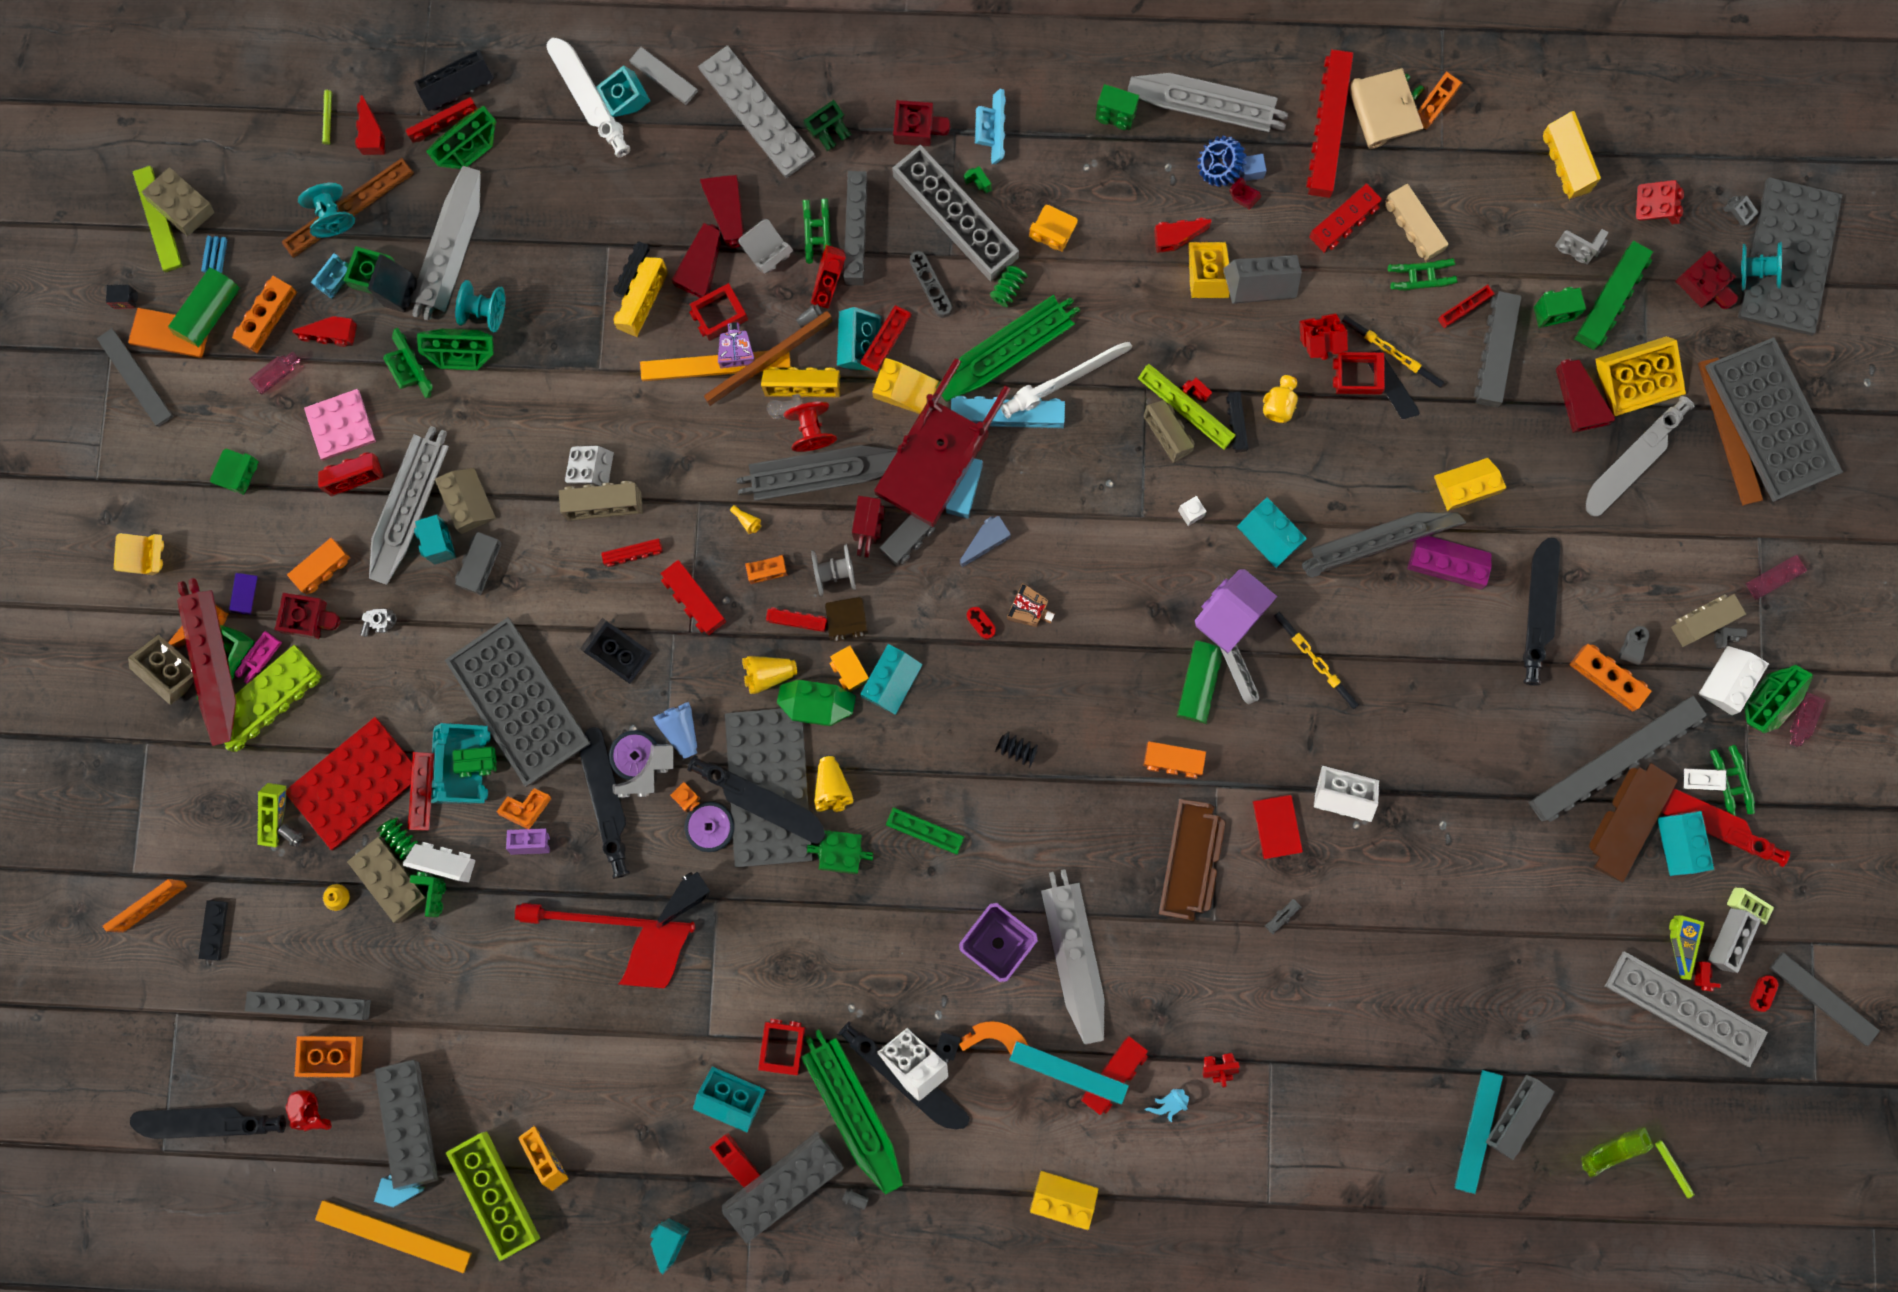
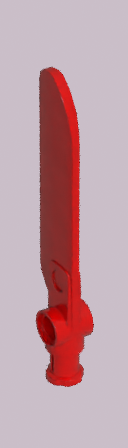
[1661,788,1791,867]

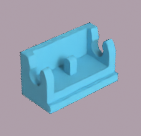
[311,253,349,299]

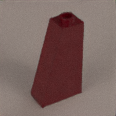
[700,175,744,248]
[671,223,722,299]
[1556,359,1615,433]

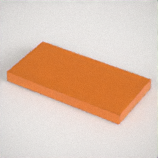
[128,308,208,358]
[103,879,187,933]

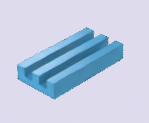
[201,236,227,273]

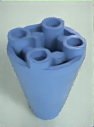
[653,702,698,759]

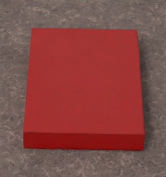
[1252,795,1303,859]

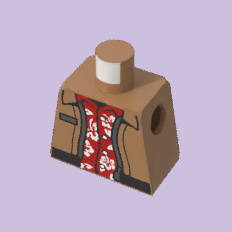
[1007,583,1055,627]

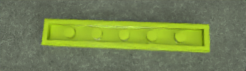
[133,166,183,273]
[1138,364,1236,450]

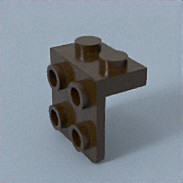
[825,597,868,642]

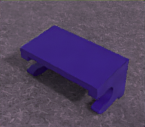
[229,573,258,615]

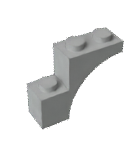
[613,744,673,797]

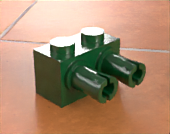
[803,100,852,151]

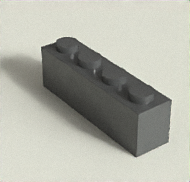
[1485,1075,1554,1160]

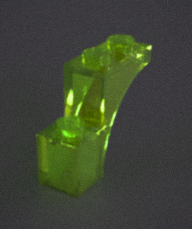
[1581,1127,1654,1178]

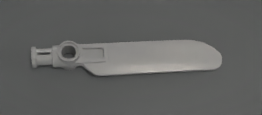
[1586,396,1695,517]

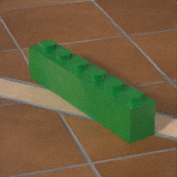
[1574,241,1653,350]

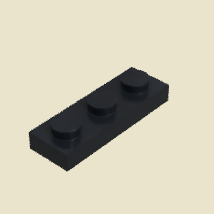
[198,900,228,961]

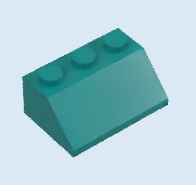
[837,307,882,370]
[1237,497,1307,568]
[860,644,923,715]
[1657,811,1714,876]
[693,1066,766,1132]
[650,1218,690,1274]

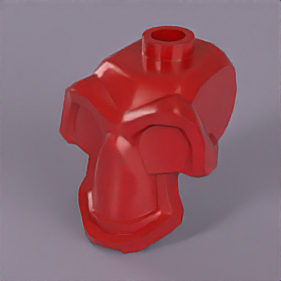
[286,1090,332,1131]

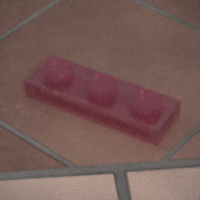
[1745,554,1807,600]

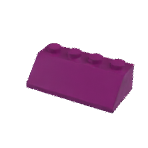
[1407,536,1491,590]

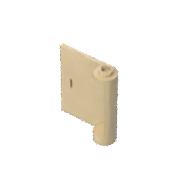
[1348,68,1423,149]

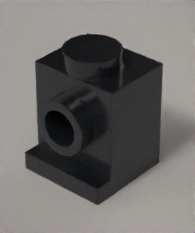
[935,1032,961,1064]

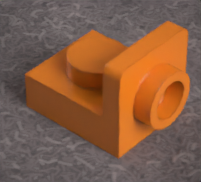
[670,782,701,812]

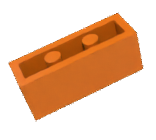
[287,538,351,595]
[1143,741,1206,779]

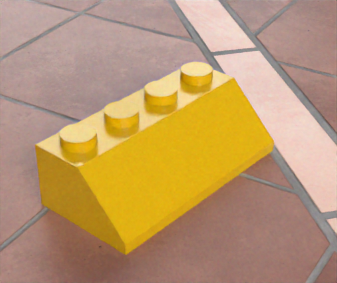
[1543,111,1601,199]
[614,257,668,337]
[761,367,840,397]

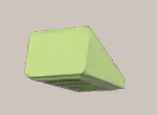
[1727,888,1774,925]

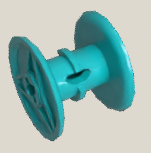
[298,183,355,238]
[1741,242,1782,291]
[455,280,505,333]

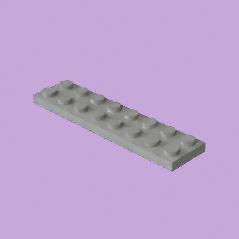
[698,45,815,178]
[1605,952,1768,1067]

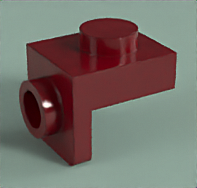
[1229,177,1262,210]

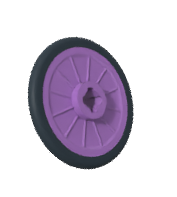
[609,730,657,780]
[684,802,734,852]

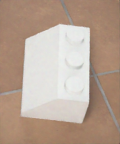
[1698,646,1769,715]
[1314,766,1379,822]
[403,842,475,882]

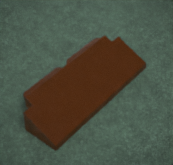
[1589,763,1678,883]
[1159,799,1226,921]

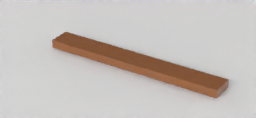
[281,158,414,258]
[704,311,833,406]
[1698,357,1763,506]

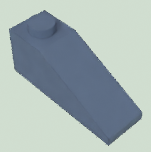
[960,516,1011,567]

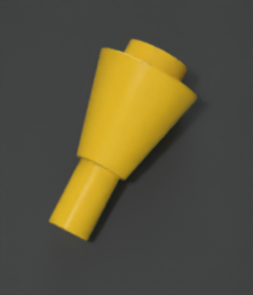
[730,505,761,534]

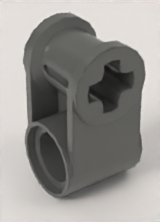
[1619,626,1649,665]

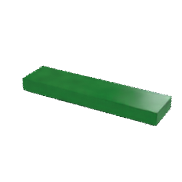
[886,807,965,855]

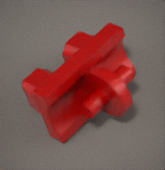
[1202,1053,1240,1088]

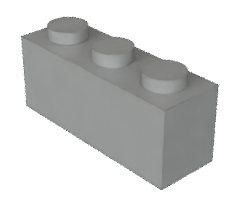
[1708,908,1761,973]

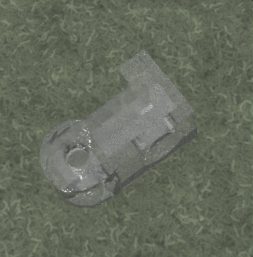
[767,394,802,420]

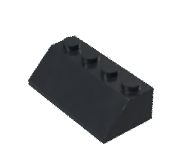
[414,49,494,111]

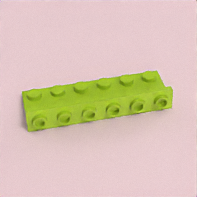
[224,645,323,752]

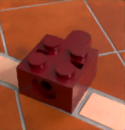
[893,100,950,147]
[1675,250,1738,310]
[852,495,885,558]
[275,593,340,639]

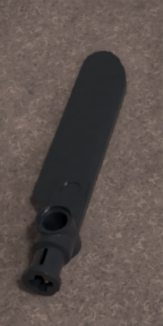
[1523,537,1561,686]
[580,727,630,879]
[687,755,825,844]
[837,1021,970,1130]
[130,1107,286,1139]

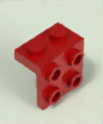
[1636,180,1684,224]

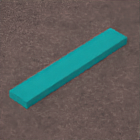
[1009,1041,1129,1105]
[1454,1070,1503,1194]

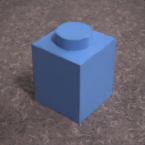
[1239,154,1266,181]

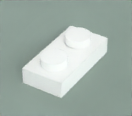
[1684,768,1726,790]

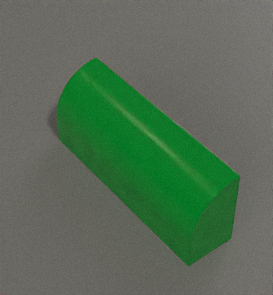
[168,267,240,348]
[1176,640,1223,724]

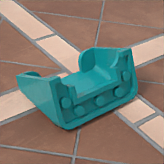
[431,723,490,804]

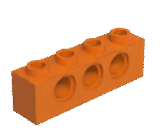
[232,276,297,354]
[1569,644,1652,712]

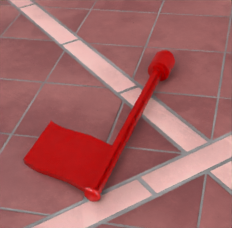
[515,903,695,988]

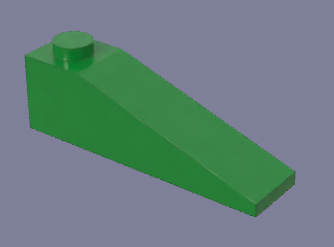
[196,625,255,700]

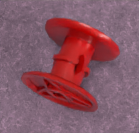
[783,401,837,452]

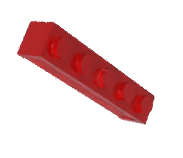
[1438,285,1495,329]
[601,538,663,567]
[766,607,827,632]

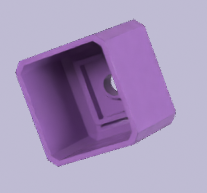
[1195,570,1277,654]
[959,903,1037,982]

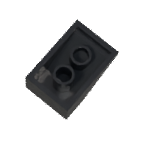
[368,254,417,313]
[580,618,652,684]
[656,872,710,929]

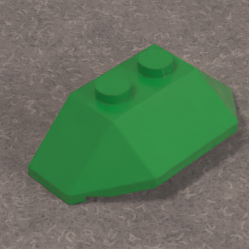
[426,105,496,169]
[417,328,494,370]
[1744,665,1813,733]
[777,680,856,726]

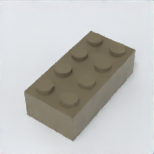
[559,481,643,521]
[347,837,428,923]

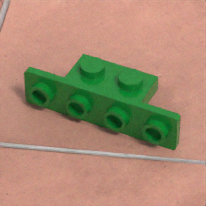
[383,328,433,399]

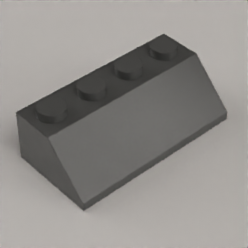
[1223,255,1302,304]

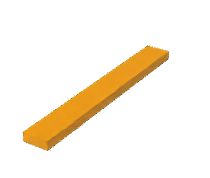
[640,351,791,381]
[315,1200,472,1273]

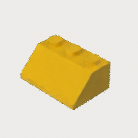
[1434,458,1506,511]
[1030,1171,1098,1230]

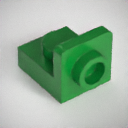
[964,166,992,194]

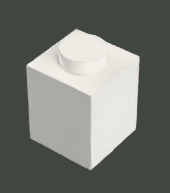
[1178,496,1207,526]

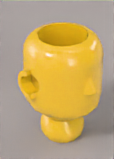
[1263,375,1298,423]

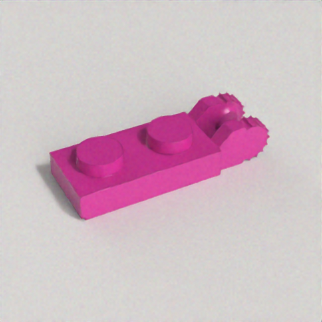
[235,631,282,684]

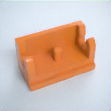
[745,555,788,584]

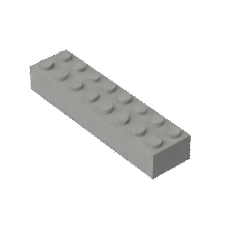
[892,145,1019,282]

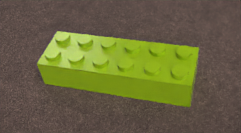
[446,1131,541,1261]

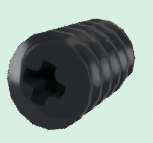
[995,731,1038,768]

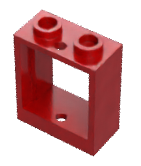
[689,283,748,341]
[1333,352,1384,395]
[758,1019,806,1075]

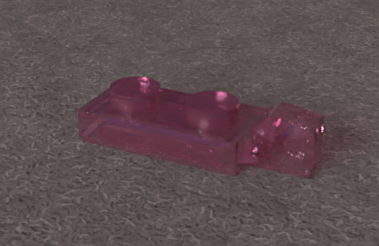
[249,352,300,395]
[1790,692,1825,747]

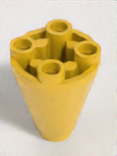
[742,656,797,694]
[815,756,853,812]

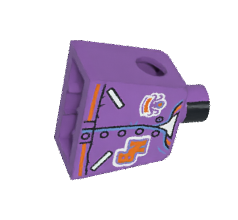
[718,323,755,369]

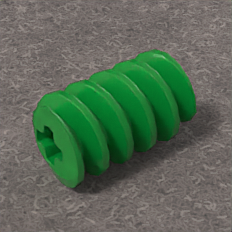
[990,266,1028,308]
[376,817,418,861]

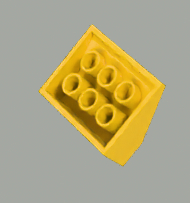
[1595,336,1686,416]

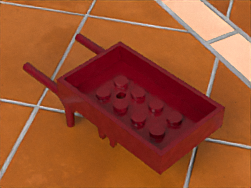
[874,358,1011,528]

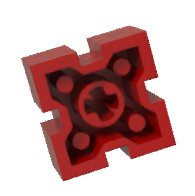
[1299,313,1348,360]

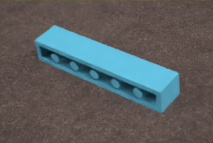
[951,396,1065,428]

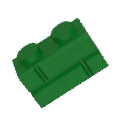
[453,747,497,778]

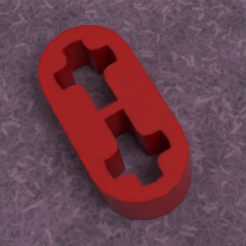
[967,607,996,640]
[1749,975,1778,1012]

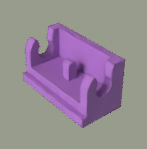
[506,829,550,855]

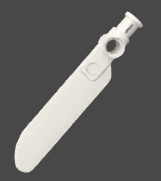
[547,38,630,157]
[1000,342,1132,419]

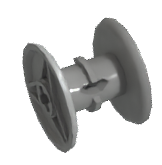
[811,543,856,597]

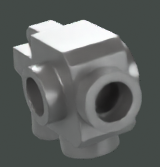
[360,609,397,637]

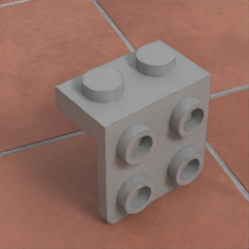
[738,219,793,274]
[1555,229,1609,264]
[565,446,614,486]

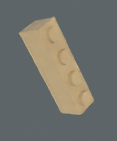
[1385,183,1448,261]

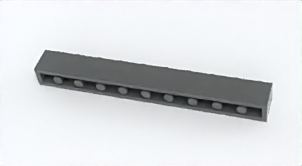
[1528,696,1707,822]

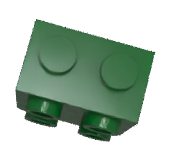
[210,449,259,495]
[410,872,446,917]

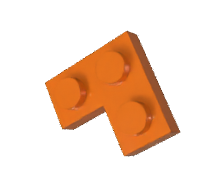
[496,788,551,829]

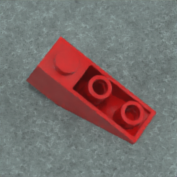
[355,96,385,155]
[1154,218,1212,253]
[811,245,846,308]
[293,316,357,347]
[709,1133,761,1187]

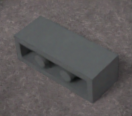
[880,515,936,566]
[455,532,502,596]

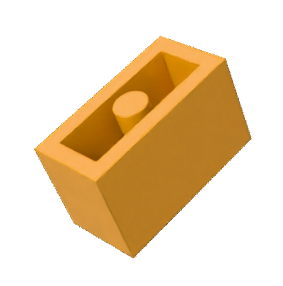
[829,646,869,692]

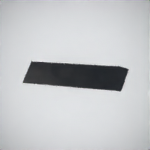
[1368,350,1420,420]

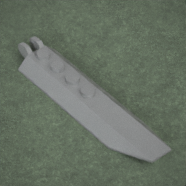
[1128,73,1288,132]
[411,166,480,321]
[369,426,449,585]
[1041,869,1104,1044]

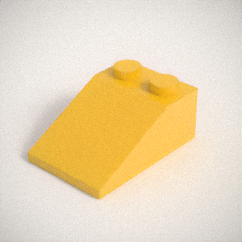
[1189,242,1230,298]
[872,358,939,414]

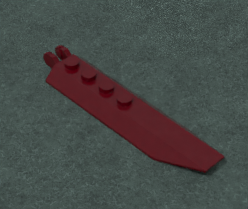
[177,578,236,746]

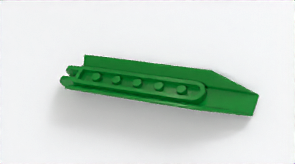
[936,294,1080,402]
[801,1029,903,1195]

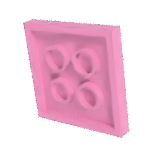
[304,389,376,461]

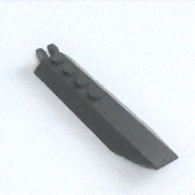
[736,445,897,501]
[1302,512,1466,578]

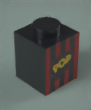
[106,285,138,309]

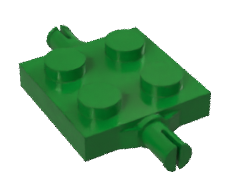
[807,830,873,874]

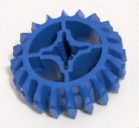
[1197,136,1247,187]

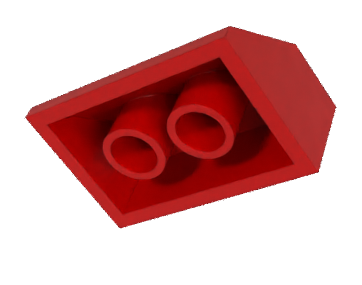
[318,452,384,497]

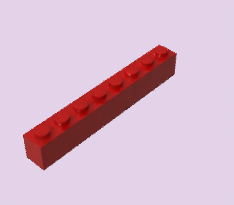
[1306,49,1353,198]

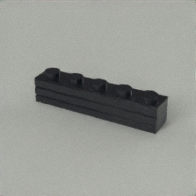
[613,241,650,299]
[1226,392,1248,453]

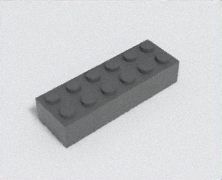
[375,1060,439,1190]
[721,1131,843,1244]

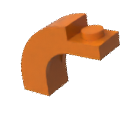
[959,1021,1028,1054]

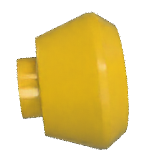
[323,884,350,911]

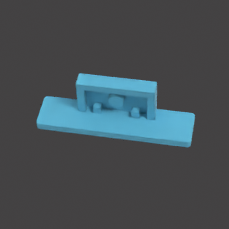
[975,89,1006,164]

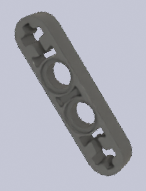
[910,251,952,318]

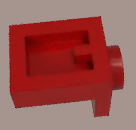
[1182,378,1212,403]
[1694,962,1721,991]

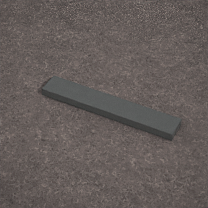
[97,328,174,427]
[1769,953,1880,1046]

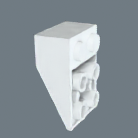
[878,1028,948,1101]

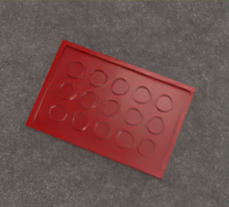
[286,717,412,851]

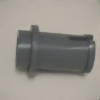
[278,824,304,847]
[842,1189,869,1210]

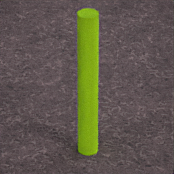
[322,90,332,145]
[1655,1140,1695,1198]

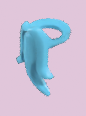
[1145,1089,1189,1122]

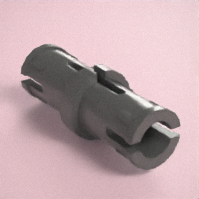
[1264,899,1301,935]

